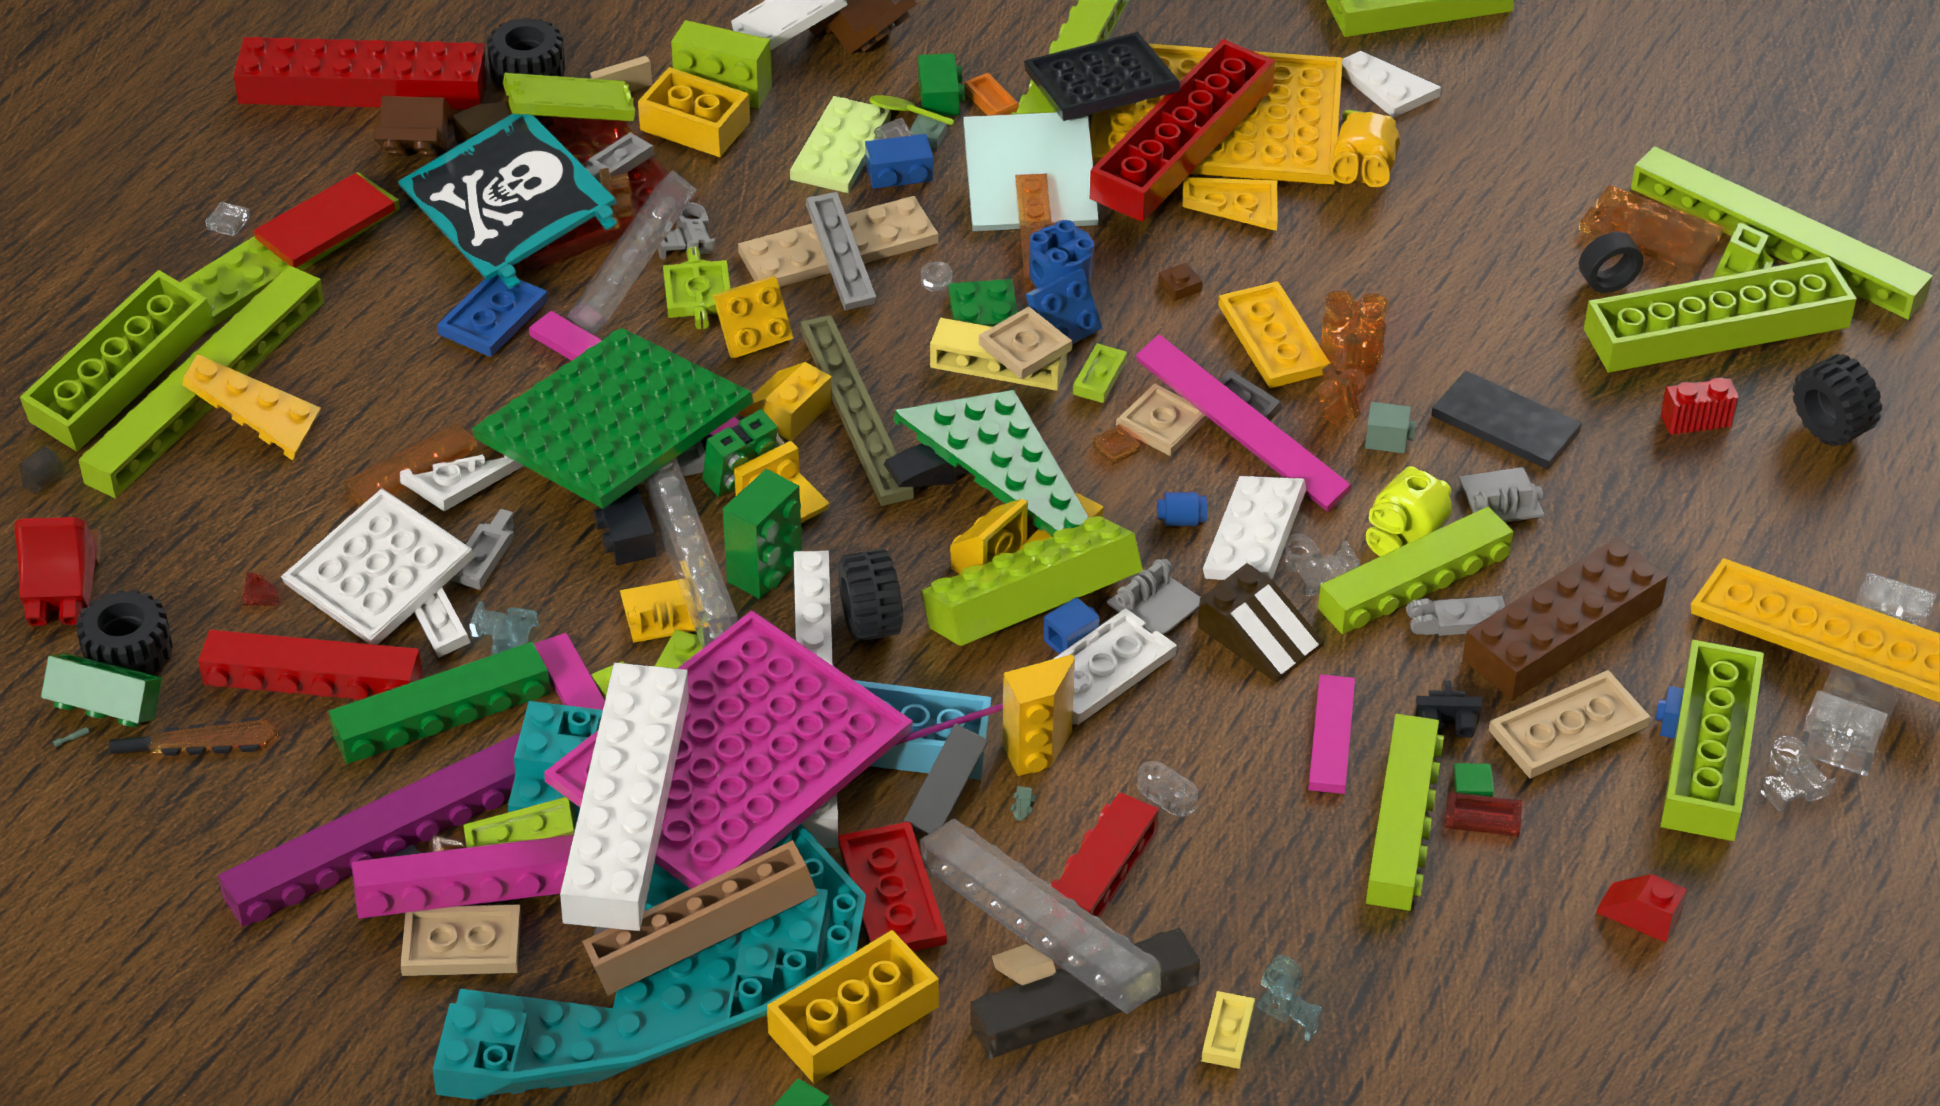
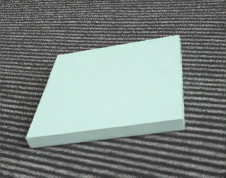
[963,113,1098,231]

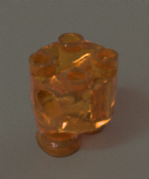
[1319,290,1389,375]

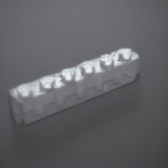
[567,170,697,335]

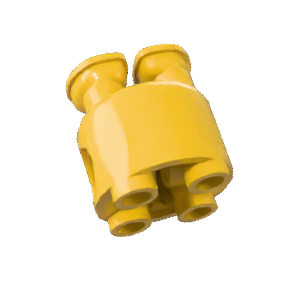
[1330,112,1400,187]

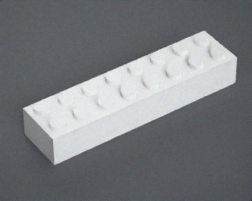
[560,663,689,931]

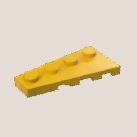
[182,354,321,461]

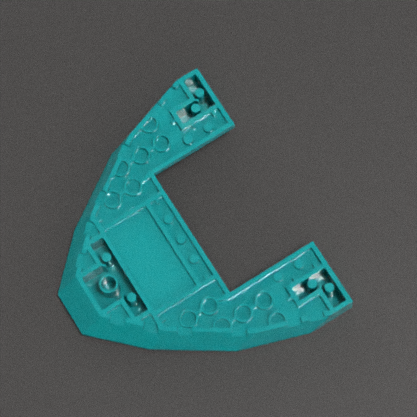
[433,701,866,1100]

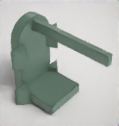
[1010,786,1036,821]

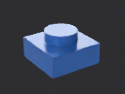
[1655,686,1683,738]

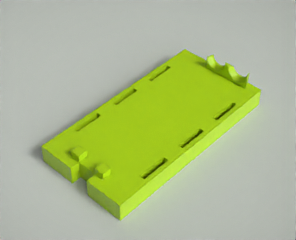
[503,73,636,121]

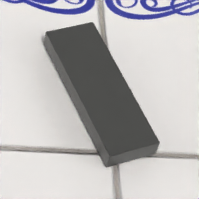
[904,723,988,839]

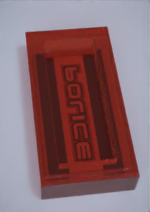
[1445,792,1522,837]

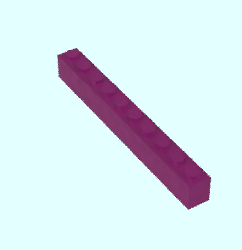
[218,732,521,927]

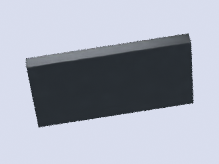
[1431,370,1582,469]

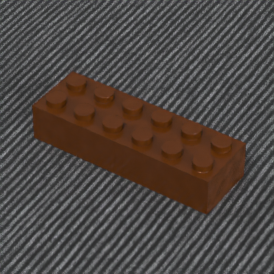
[1462,537,1668,701]

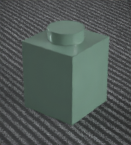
[1365,402,1416,453]

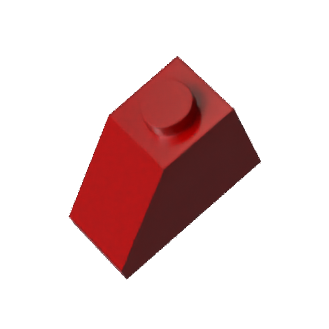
[1596,874,1687,943]

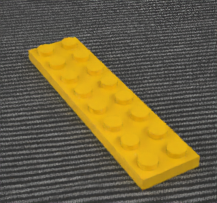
[1691,558,1940,703]

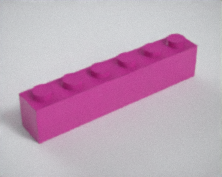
[351,835,574,919]

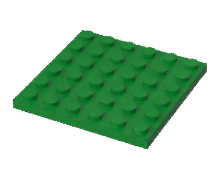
[472,328,754,509]

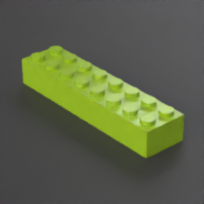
[1584,257,1857,373]

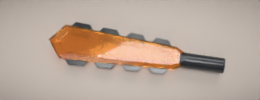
[110,717,280,756]

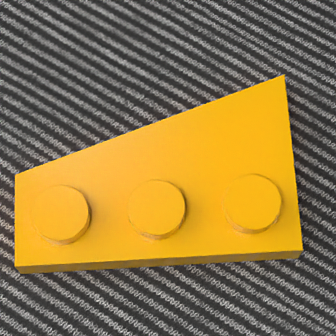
[1182,177,1278,231]

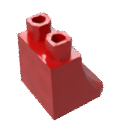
[14,517,97,626]

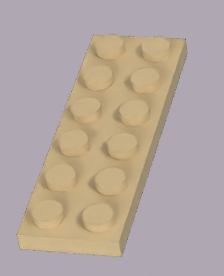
[738,196,938,287]

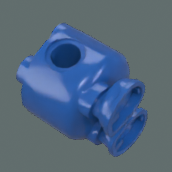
[1029,220,1094,288]

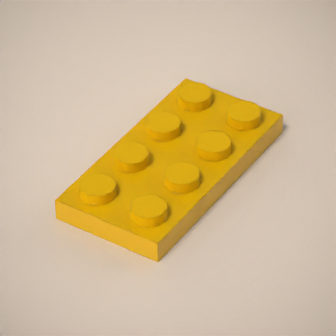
[1218,281,1331,389]

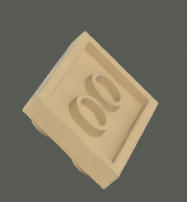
[401,905,521,976]

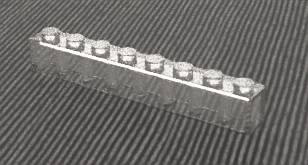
[644,458,738,648]
[920,819,1161,1014]

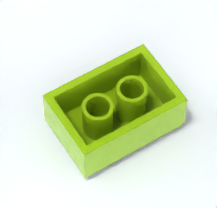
[671,20,772,109]

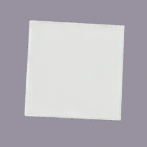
[281,488,476,645]

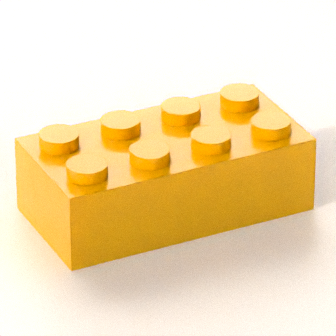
[767,930,939,1084]

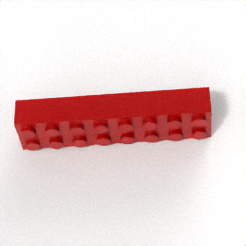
[233,37,488,110]
[1089,39,1275,222]

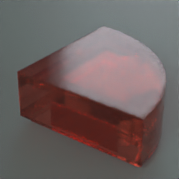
[242,572,279,606]

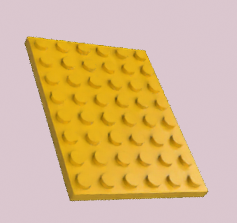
[1090,40,1343,185]

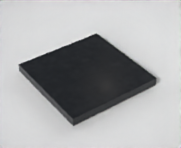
[1024,32,1181,121]

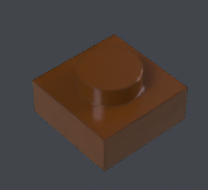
[1158,263,1203,301]

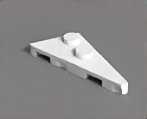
[400,455,523,511]

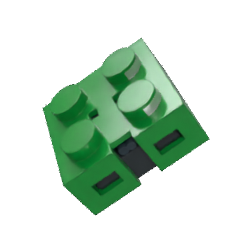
[702,409,778,498]

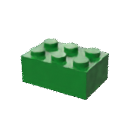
[723,469,802,599]

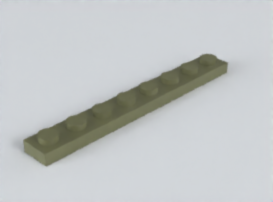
[800,315,913,506]

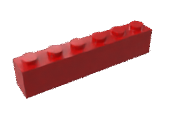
[198,629,423,700]

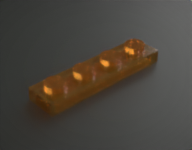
[1015,173,1052,285]

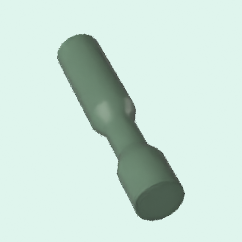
[52,727,89,748]

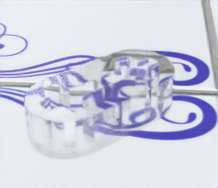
[1137,761,1198,816]

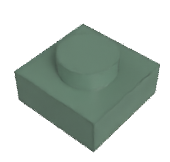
[908,114,947,149]

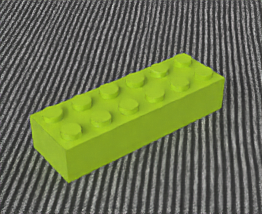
[20,270,214,452]
[920,516,1143,646]
[1660,639,1764,841]

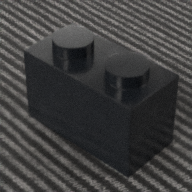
[593,486,656,566]

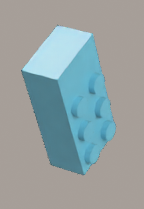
[854,680,991,780]

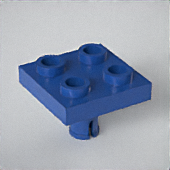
[1025,268,1103,344]

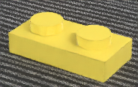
[1201,991,1255,1069]

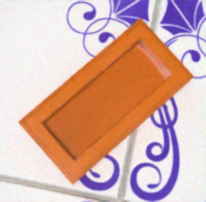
[962,73,1019,116]

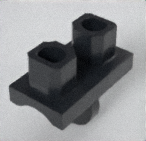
[1413,680,1482,738]

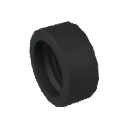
[1578,231,1644,293]

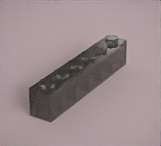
[970,927,1200,1059]

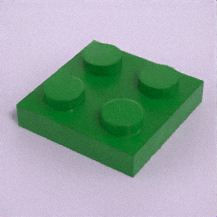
[948,279,1018,327]

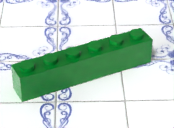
[328,642,551,764]

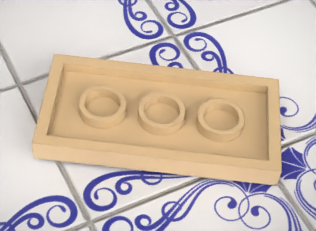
[1489,670,1651,778]

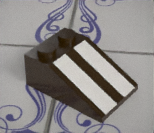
[1198,563,1324,683]

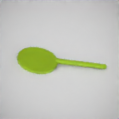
[869,95,954,125]

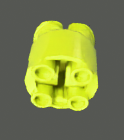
[1366,466,1452,556]

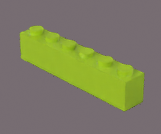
[1318,506,1514,635]
[1366,714,1444,911]

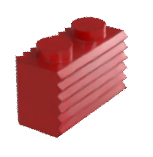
[1660,378,1739,436]

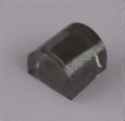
[19,446,64,494]

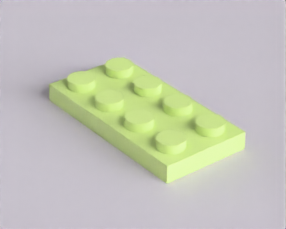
[790,96,891,193]

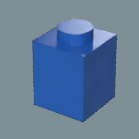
[1043,597,1100,654]

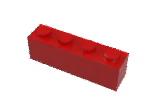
[1046,792,1159,934]

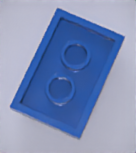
[437,275,548,357]

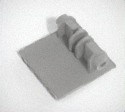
[1458,467,1544,522]
[1107,559,1201,635]

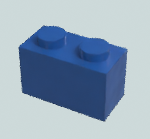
[865,134,933,189]

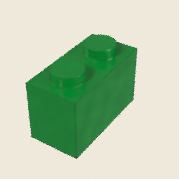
[918,53,965,116]

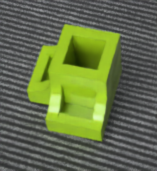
[1713,222,1774,278]

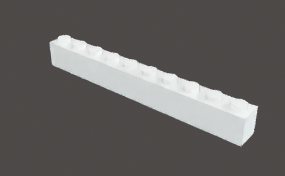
[794,551,839,848]

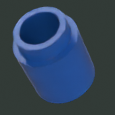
[1157,492,1207,526]

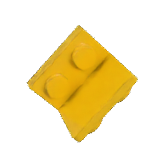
[734,441,829,523]

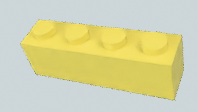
[930,318,1067,391]

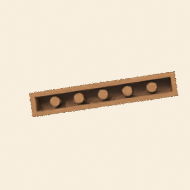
[582,840,818,995]

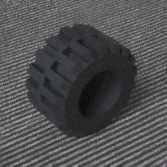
[487,17,565,87]
[1792,354,1882,446]
[838,548,903,642]
[76,590,173,675]

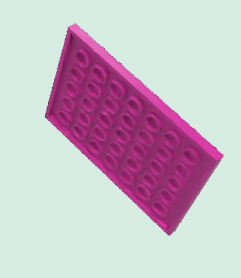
[544,611,913,889]

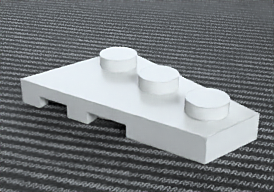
[1342,51,1441,118]

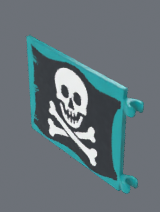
[398,114,617,289]

